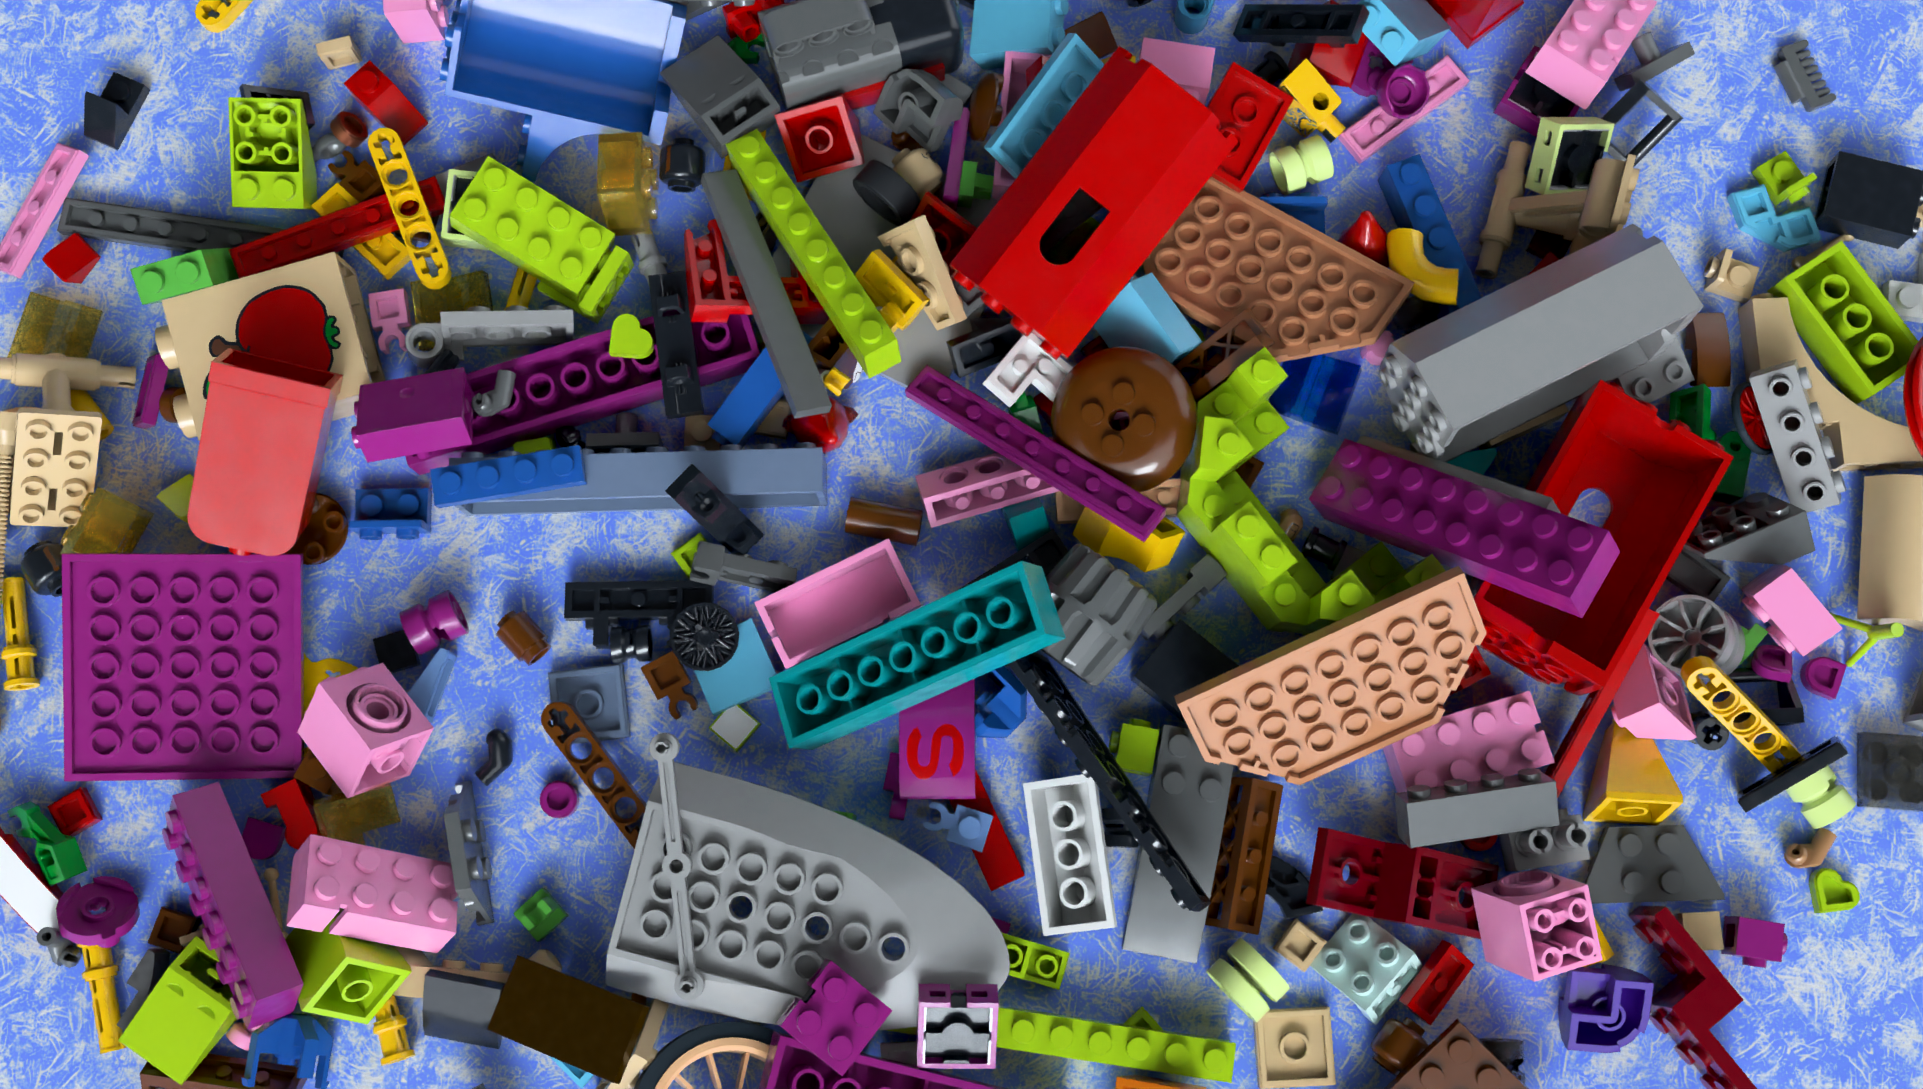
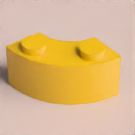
[1072,506,1185,573]

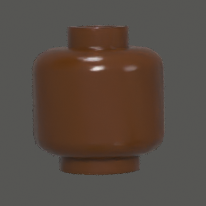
[1371,1017,1429,1077]

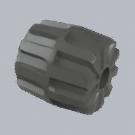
[1040,544,1158,686]

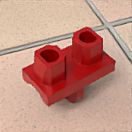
[722,0,785,43]

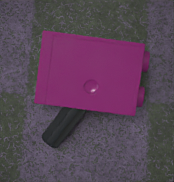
[351,349,474,463]

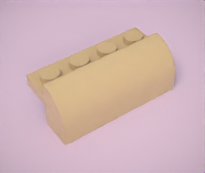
[1857,474,1923,632]

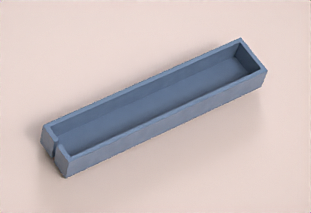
[449,442,827,516]

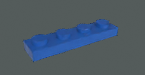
[430,445,587,508]

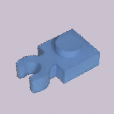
[923,802,993,852]

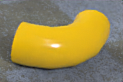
[1386,228,1459,305]

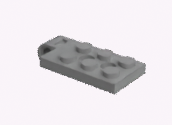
[405,305,574,369]

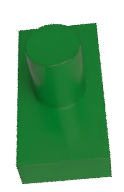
[1669,384,1717,441]

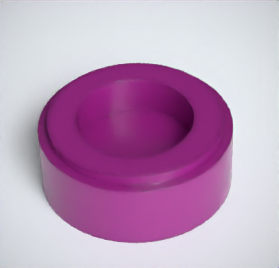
[540,781,579,819]

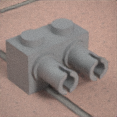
[1498,808,1591,871]

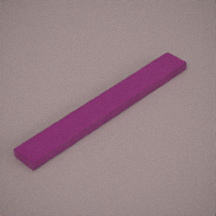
[905,365,1166,542]

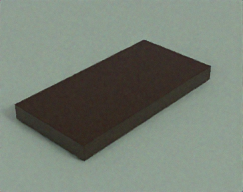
[487,955,650,1084]

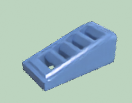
[407,648,457,723]

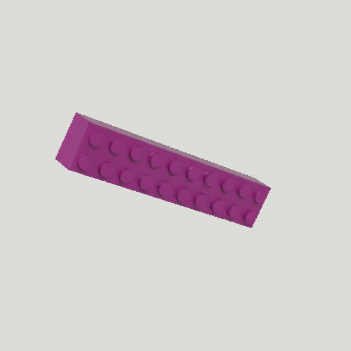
[405,310,760,475]

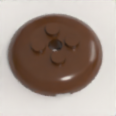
[1051,346,1198,493]

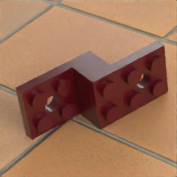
[1306,827,1499,939]
[1628,906,1757,1089]

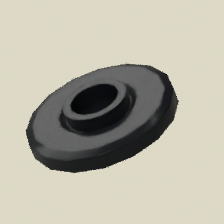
[670,602,739,671]

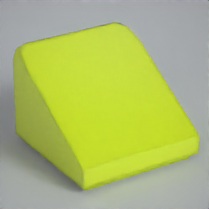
[156,474,194,523]

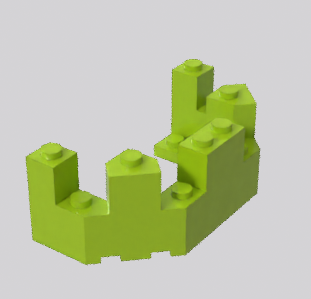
[1176,347,1446,636]

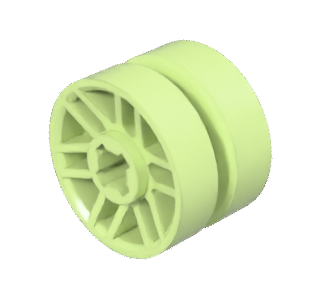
[1206,938,1290,1023]

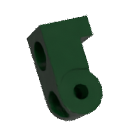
[1710,431,1751,505]

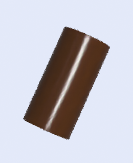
[845,497,923,546]

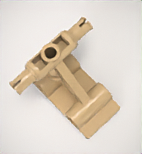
[1475,141,1640,279]
[0,353,136,528]

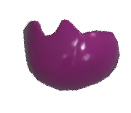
[1376,63,1430,119]

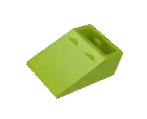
[228,97,317,210]
[118,936,237,1086]

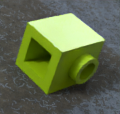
[1108,718,1159,776]

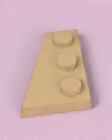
[878,215,967,331]
[595,999,669,1089]

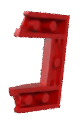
[684,219,829,325]

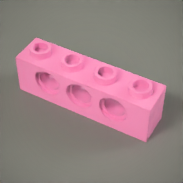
[915,437,1060,528]

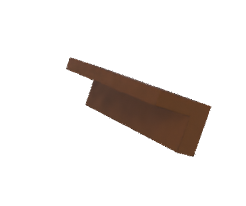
[1174,308,1275,404]
[1205,777,1283,935]
[140,1053,307,1089]

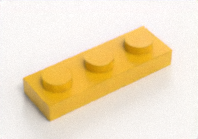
[311,182,411,280]

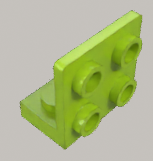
[537,245,634,324]

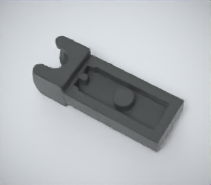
[690,541,798,592]
[1140,554,1227,641]

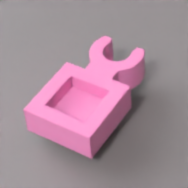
[368,288,411,355]

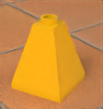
[1583,719,1683,826]

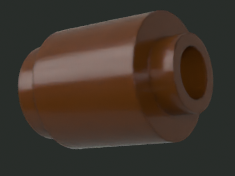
[496,610,551,666]

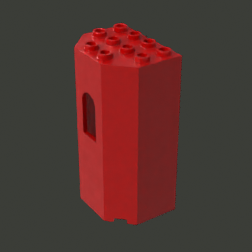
[950,46,1238,360]
[1469,379,1734,696]

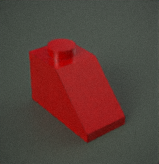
[343,60,429,146]

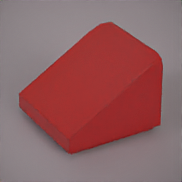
[42,233,101,284]

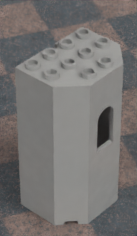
[1379,224,1704,462]

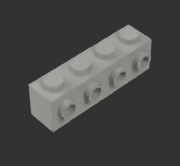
[1749,359,1846,513]

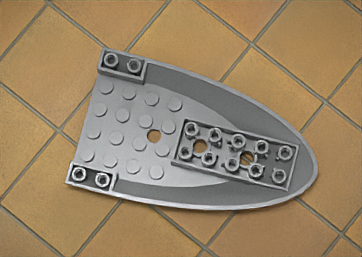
[606,762,1010,1030]

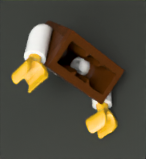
[808,300,905,396]

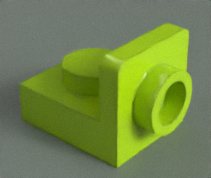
[1751,150,1818,207]

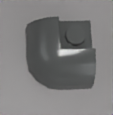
[873,69,963,153]

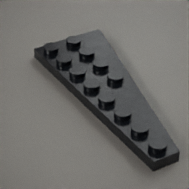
[1008,652,1212,912]

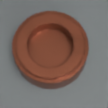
[330,111,368,148]

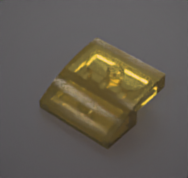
[410,270,493,351]
[7,292,103,358]

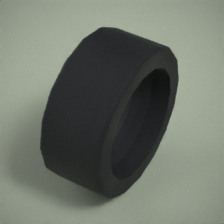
[853,160,921,226]

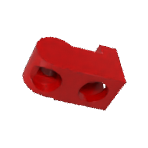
[260,778,327,849]

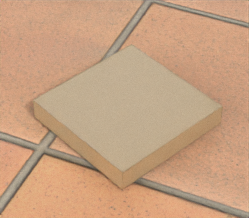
[1253,1006,1336,1089]

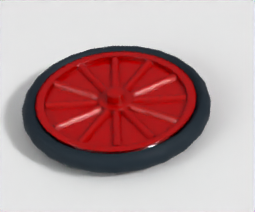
[1731,382,1773,455]

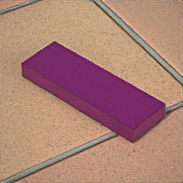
[943,107,970,212]

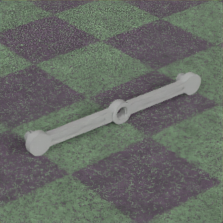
[649,733,705,1001]

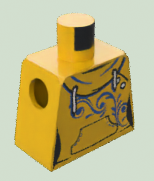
[1277,59,1346,143]

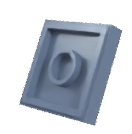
[548,663,631,746]

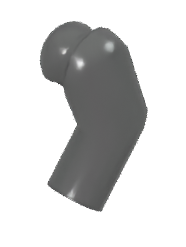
[471,370,516,417]
[36,927,82,968]

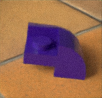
[1558,964,1654,1053]

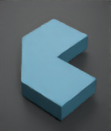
[1727,184,1822,252]

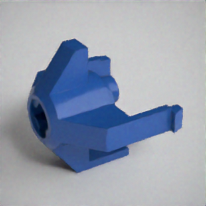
[975,666,1027,738]
[241,1013,334,1089]

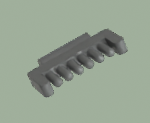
[1774,40,1836,112]

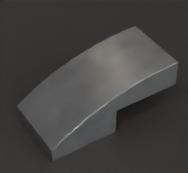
[117,948,170,1030]

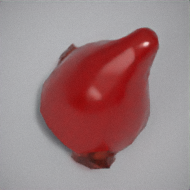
[1338,210,1389,268]
[782,396,859,454]

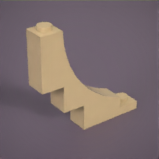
[1738,293,1923,472]

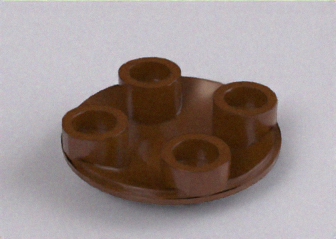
[968,70,1004,142]
[285,493,348,565]

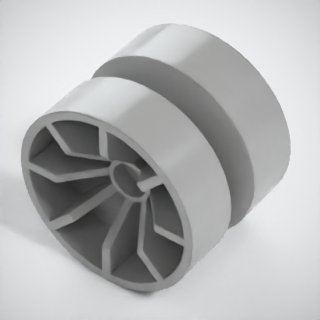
[1648,595,1745,683]

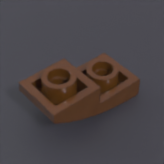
[1685,312,1731,387]

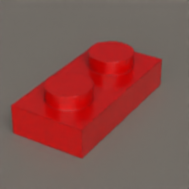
[1399,940,1474,1026]

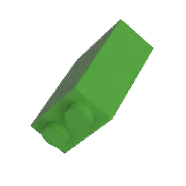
[130,248,239,305]

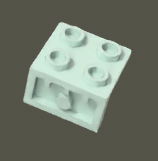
[1310,914,1423,1025]

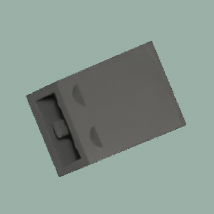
[660,35,780,159]
[1684,492,1816,565]

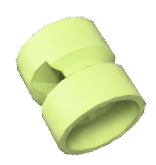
[1269,134,1334,195]
[1786,765,1856,829]

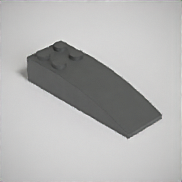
[1122,724,1234,964]

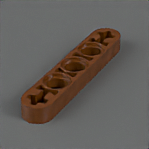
[541,701,647,849]

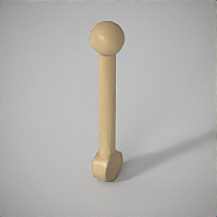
[1792,235,1854,270]
[263,867,288,939]

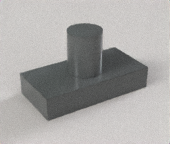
[1614,32,1695,91]
[585,412,664,454]

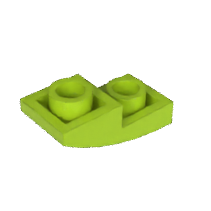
[1002,933,1070,990]

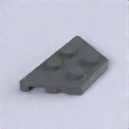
[443,780,494,926]
[1585,825,1725,904]

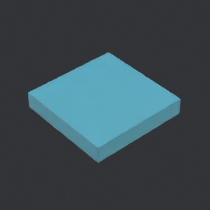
[694,618,777,716]

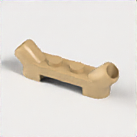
[393,946,562,998]

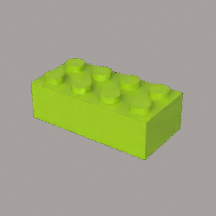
[449,156,615,303]
[1767,240,1918,404]

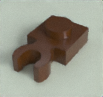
[328,150,389,203]
[641,650,698,720]

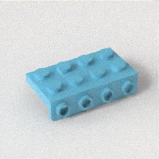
[984,33,1104,179]

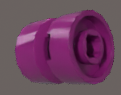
[399,590,469,655]

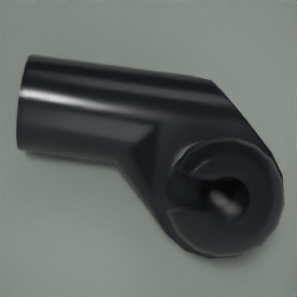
[475,729,513,786]

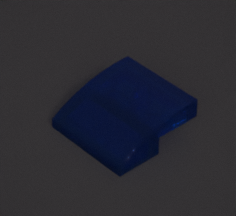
[1269,354,1362,435]

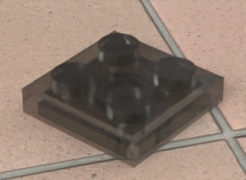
[1857,732,1923,812]

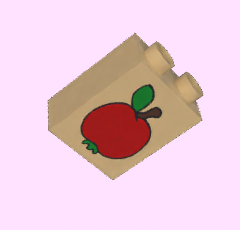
[155,252,386,441]

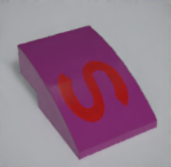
[899,679,976,799]

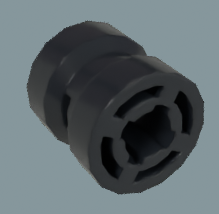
[610,625,653,663]
[1102,808,1139,848]

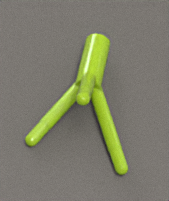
[1830,613,1904,667]

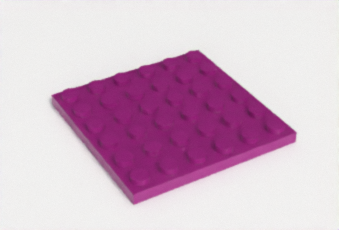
[62,553,304,782]

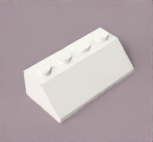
[1023,774,1117,936]

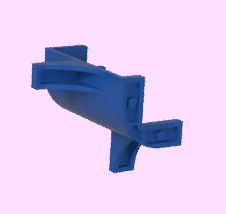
[439,0,687,183]

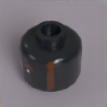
[659,138,706,193]
[20,541,70,597]

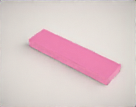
[1338,55,1470,164]
[0,143,89,279]

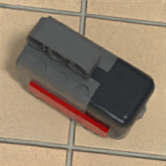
[757,0,964,111]

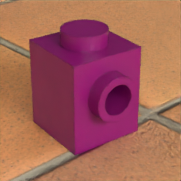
[1721,916,1788,968]

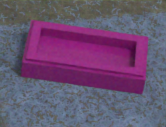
[132,353,169,429]

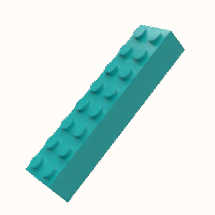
[769,561,1066,750]

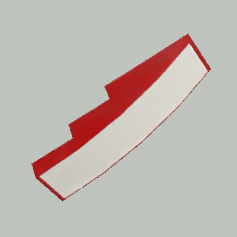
[0,827,64,934]

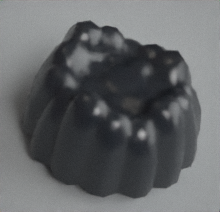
[556,426,586,449]

